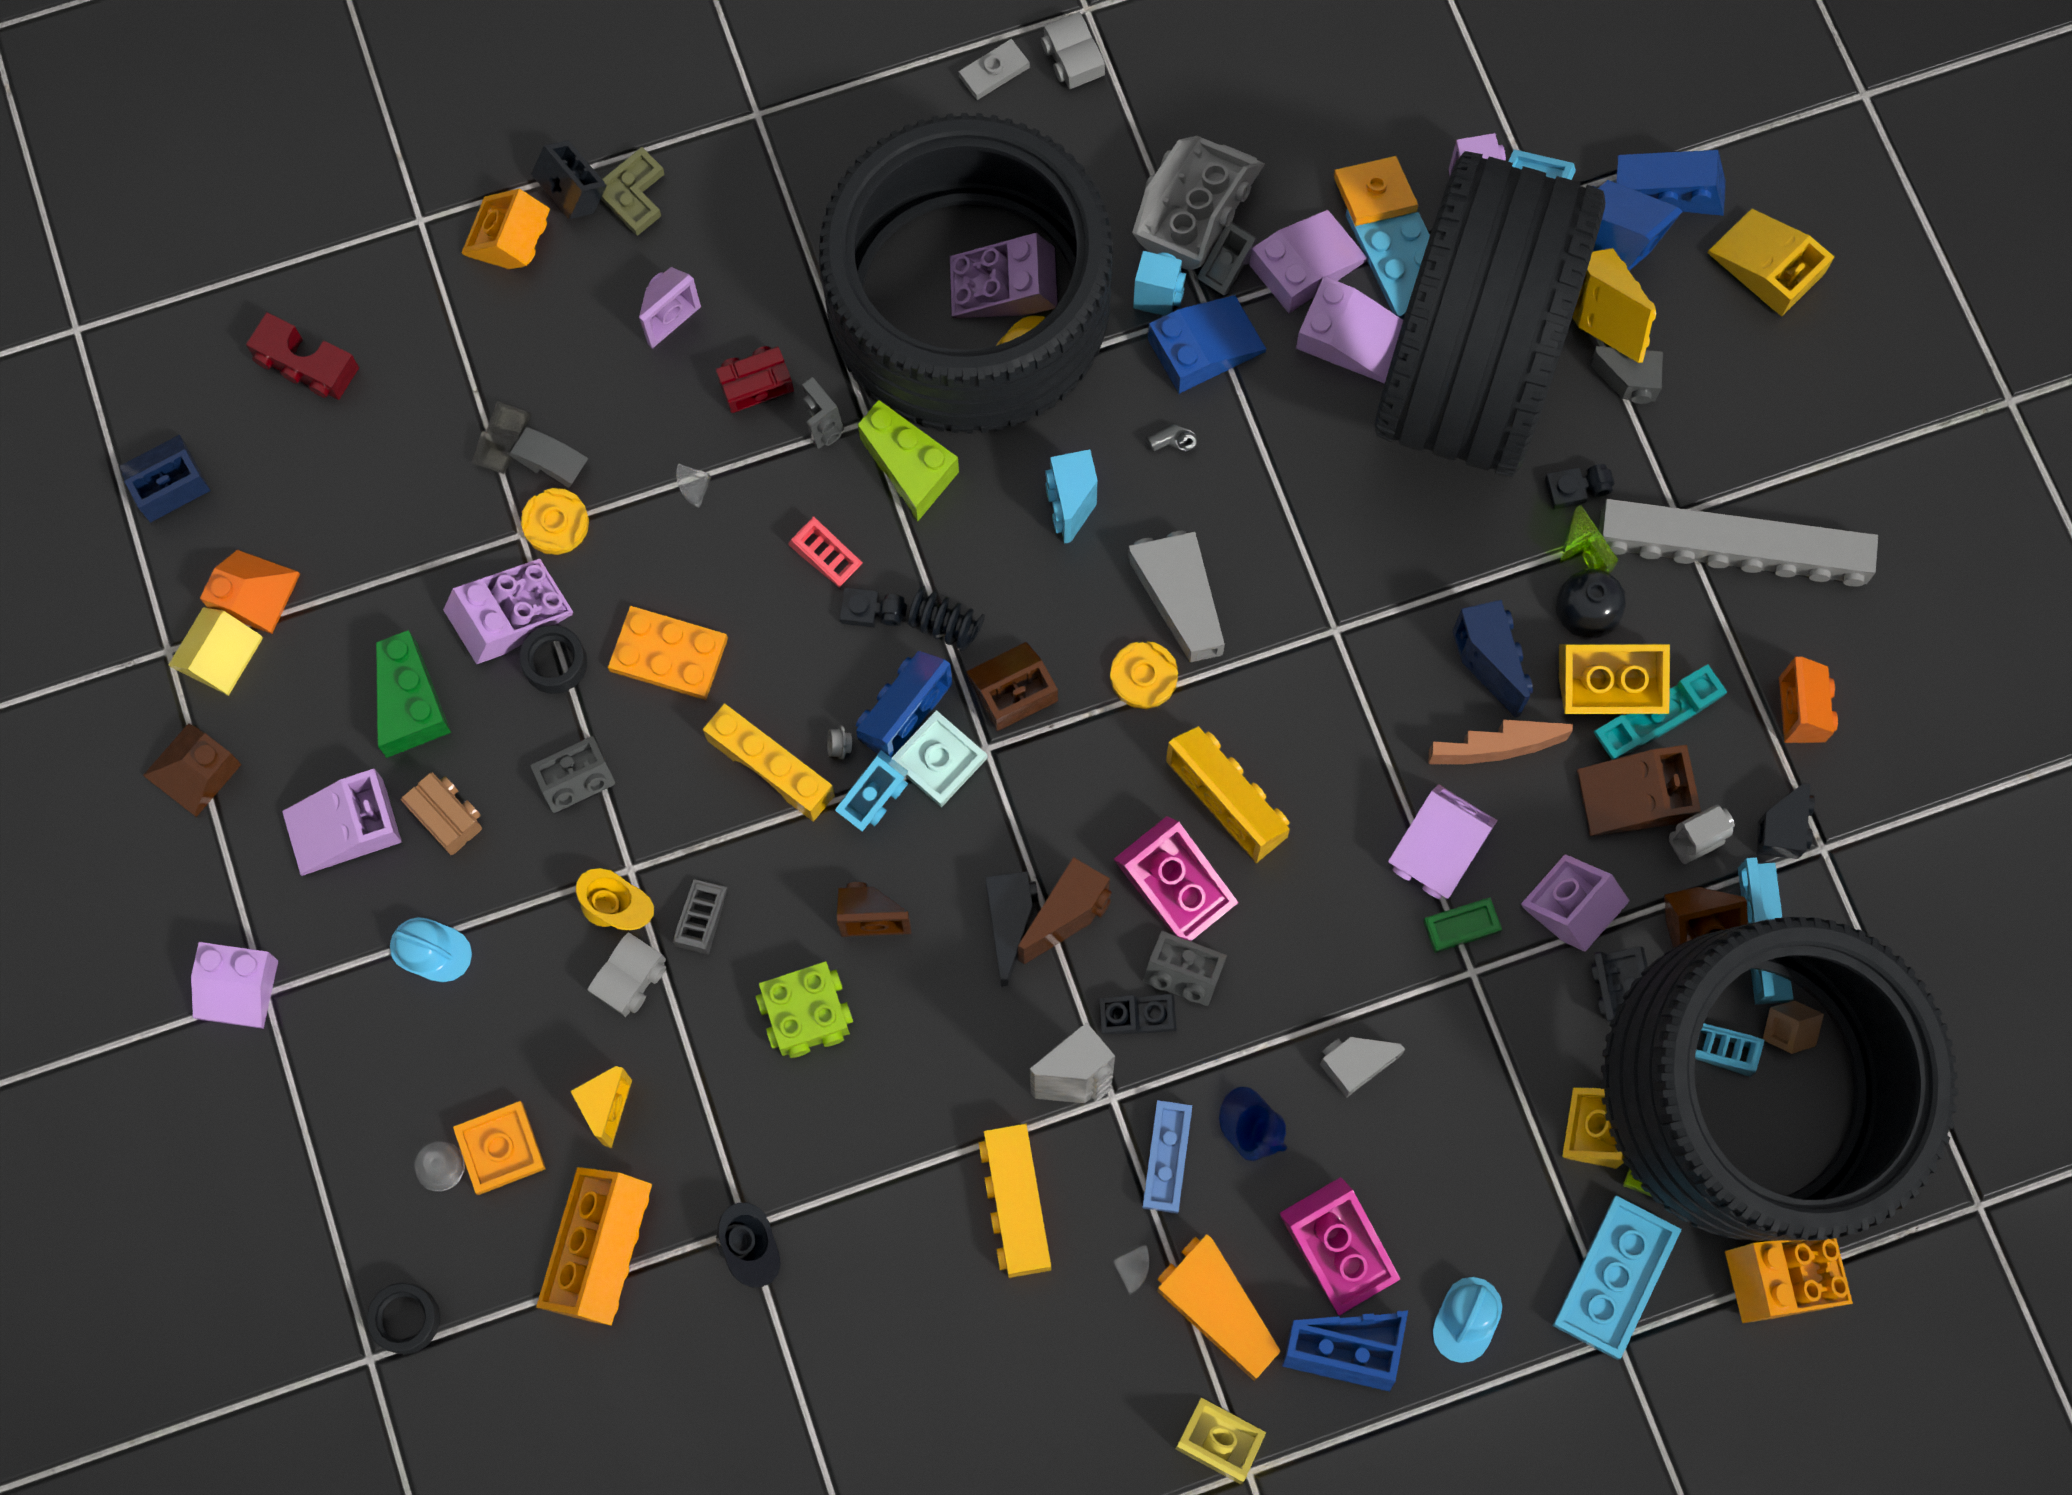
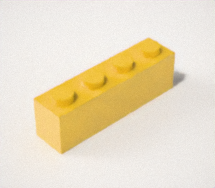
[978,1124,1051,1278]

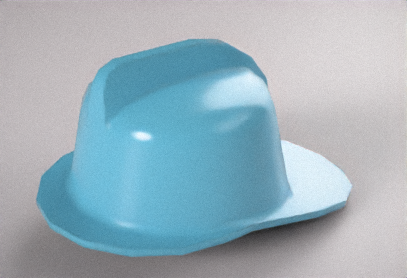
[390,917,472,983]
[1433,1277,1502,1363]

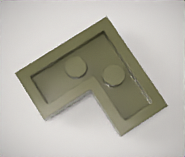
[601,147,665,236]

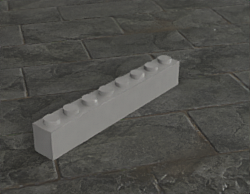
[1597,499,1878,586]

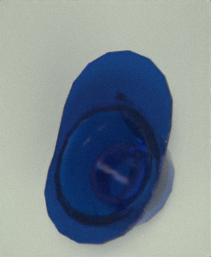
[1219,1087,1288,1161]

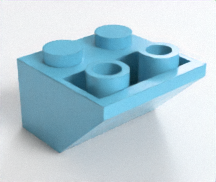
[1045,449,1098,543]

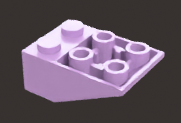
[950,233,1057,318]
[443,559,573,664]
[282,769,402,876]

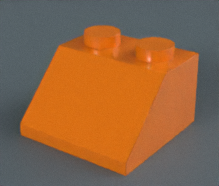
[1779,657,1838,743]

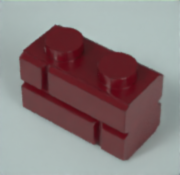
[716,346,794,413]

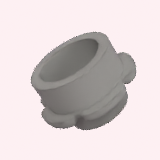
[827,726,852,759]

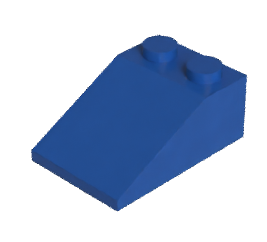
[1148,295,1266,394]

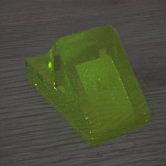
[1560,505,1618,573]

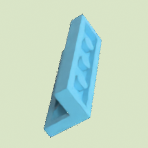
[1738,857,1793,1005]

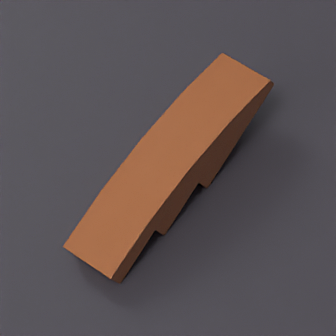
[1428,720,1573,765]

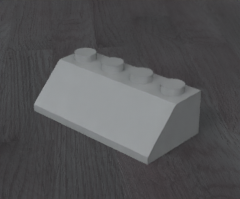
[1030,1022,1115,1103]

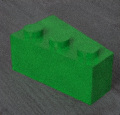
[376,630,451,758]

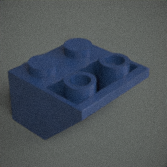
[119,435,211,523]

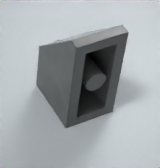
[1590,346,1663,404]

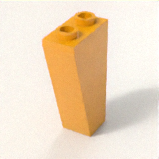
[1157,1234,1281,1381]

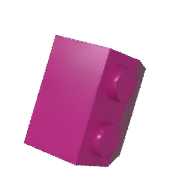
[1114,816,1239,941]
[1279,1177,1400,1316]

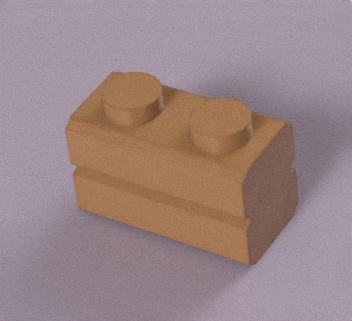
[401,772,482,855]

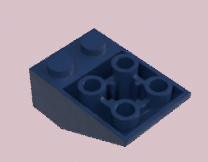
[1453,600,1533,717]

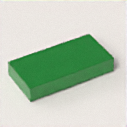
[1423,897,1502,953]

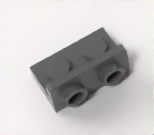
[802,377,844,449]
[530,736,615,813]
[1143,931,1227,1006]

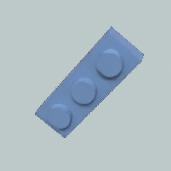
[1142,1100,1193,1214]

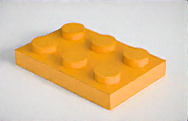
[608,606,728,700]

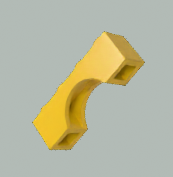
[703,703,835,822]

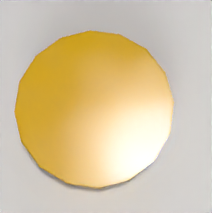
[521,488,589,555]
[1110,641,1178,709]

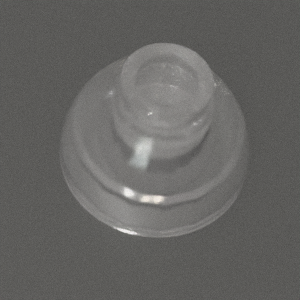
[414,1141,465,1191]

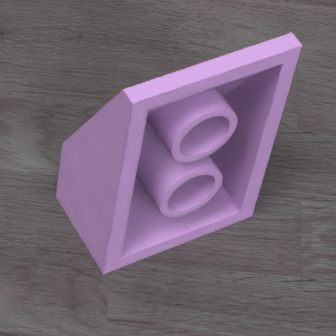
[1249,210,1368,314]
[1296,276,1403,384]

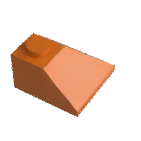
[200,550,300,634]

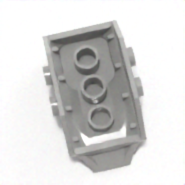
[1132,136,1265,270]

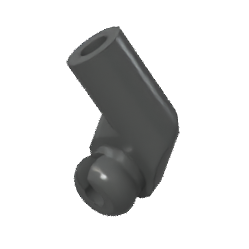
[1146,424,1197,452]

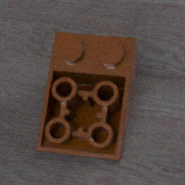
[1577,745,1701,837]

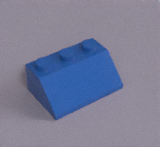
[856,651,952,758]

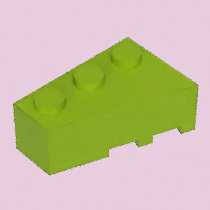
[858,400,959,521]

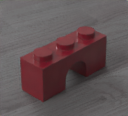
[246,312,359,400]

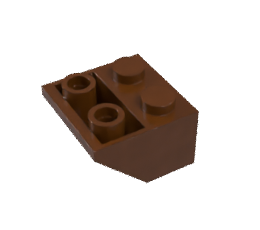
[966,642,1058,731]

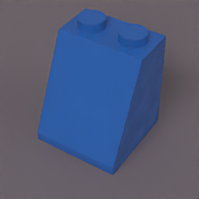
[1592,180,1683,271]

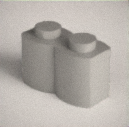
[1041,12,1105,89]
[1669,805,1735,864]
[588,932,666,1017]

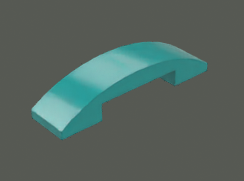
[1594,664,1727,760]

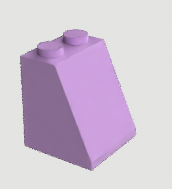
[1388,784,1498,899]

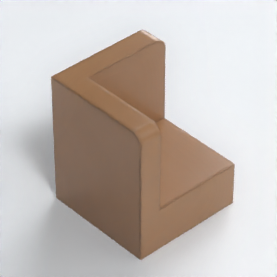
[1763,1001,1824,1054]

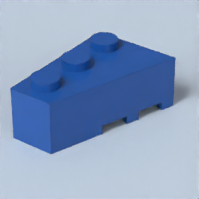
[1617,150,1726,216]
[1282,1310,1408,1392]

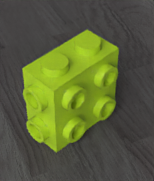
[756,961,853,1058]

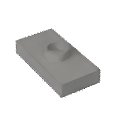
[958,39,1030,100]

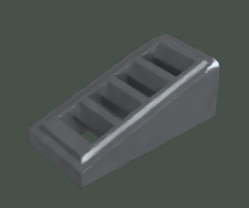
[673,879,728,955]

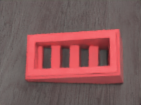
[788,516,863,588]

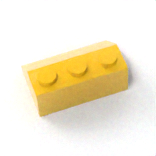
[1559,644,1670,714]

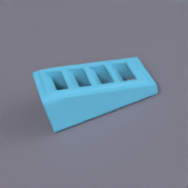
[1695,1023,1765,1077]

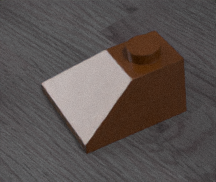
[143,723,242,817]
[837,882,911,937]
[1664,887,1748,948]

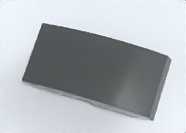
[509,427,588,488]

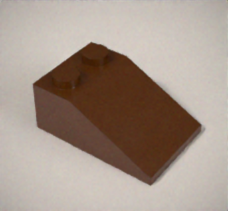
[1018,857,1112,964]

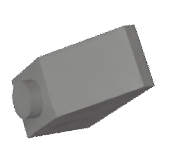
[1320,1037,1405,1098]

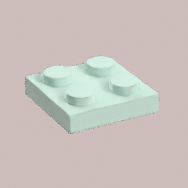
[892,710,988,807]

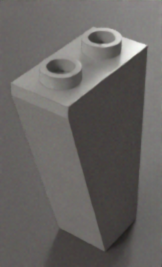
[1128,531,1225,662]

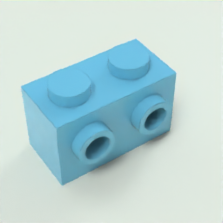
[1133,251,1186,316]
[835,750,908,832]

